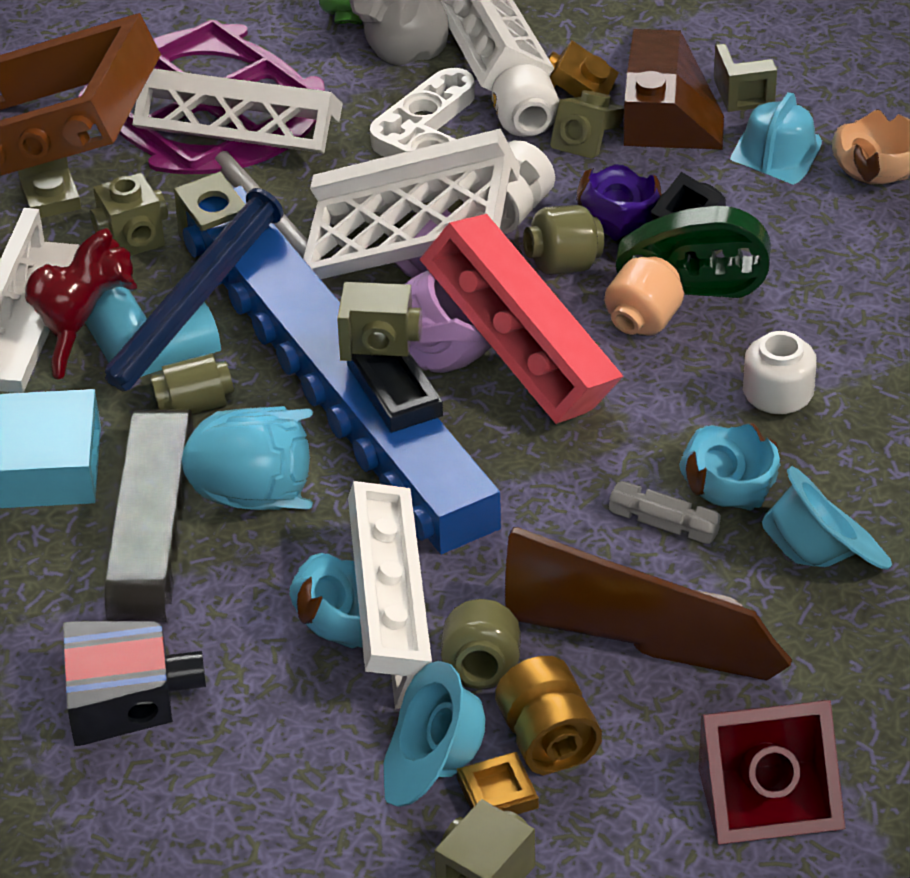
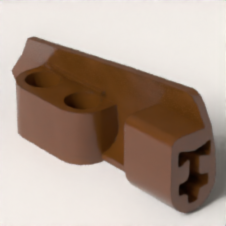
[505,527,792,681]

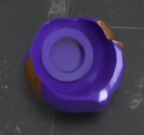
[576,164,662,241]

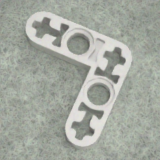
[370,68,475,157]

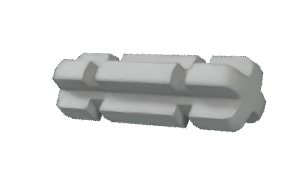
[609,481,721,544]

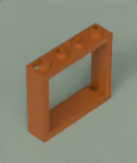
[0,13,161,176]

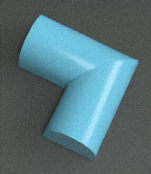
[86,287,221,377]

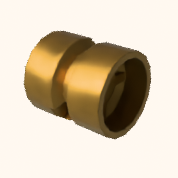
[495,656,602,776]

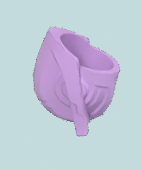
[405,271,491,373]

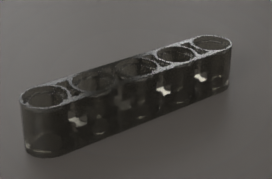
[105,409,194,624]

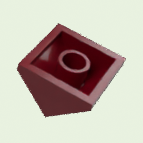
[698,699,846,845]

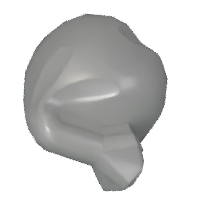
[350,0,449,65]

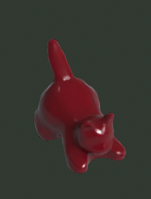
[25,228,137,379]

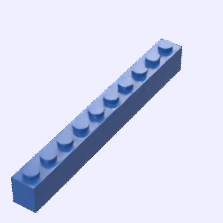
[183,185,501,554]

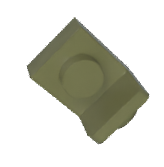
[17,157,82,218]

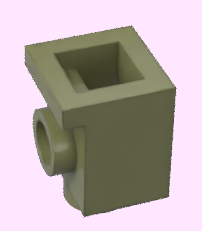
[337,282,422,361]

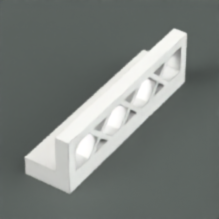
[441,0,554,91]
[132,69,343,153]
[0,208,79,393]
[348,481,432,709]

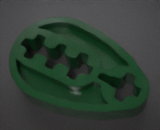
[616,206,771,298]

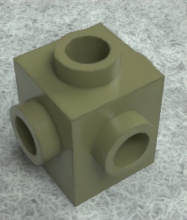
[90,173,168,256]

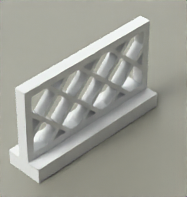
[303,129,521,279]

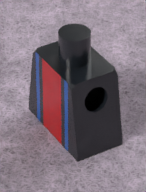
[63,621,206,746]

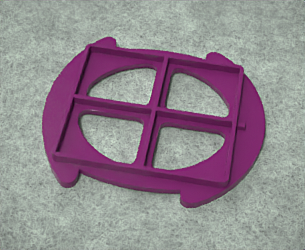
[78,20,325,174]

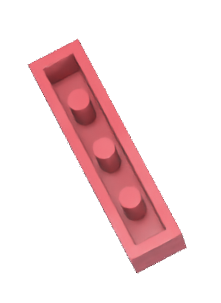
[419,214,623,424]

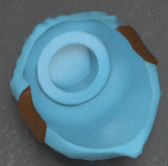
[679,423,781,510]
[290,553,363,648]

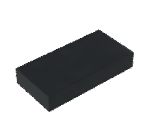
[347,352,443,433]

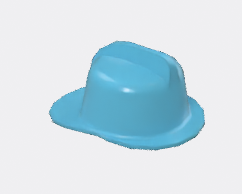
[730,92,822,185]
[762,466,892,570]
[383,661,485,807]

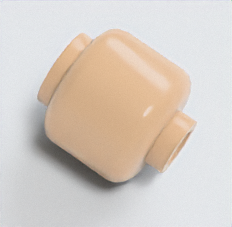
[604,257,684,336]

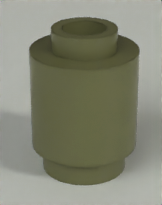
[150,353,234,419]

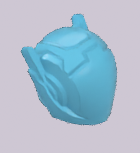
[182,406,313,510]

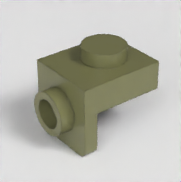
[550,90,624,159]

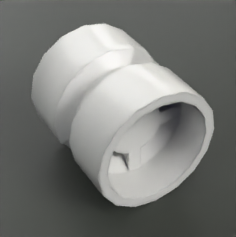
[463,140,555,234]

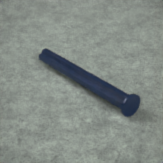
[105,188,284,392]

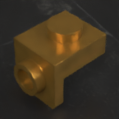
[548,40,619,97]

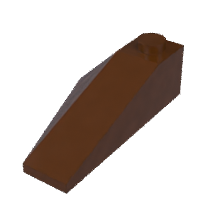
[624,29,724,150]

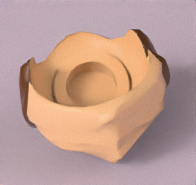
[832,109,910,184]

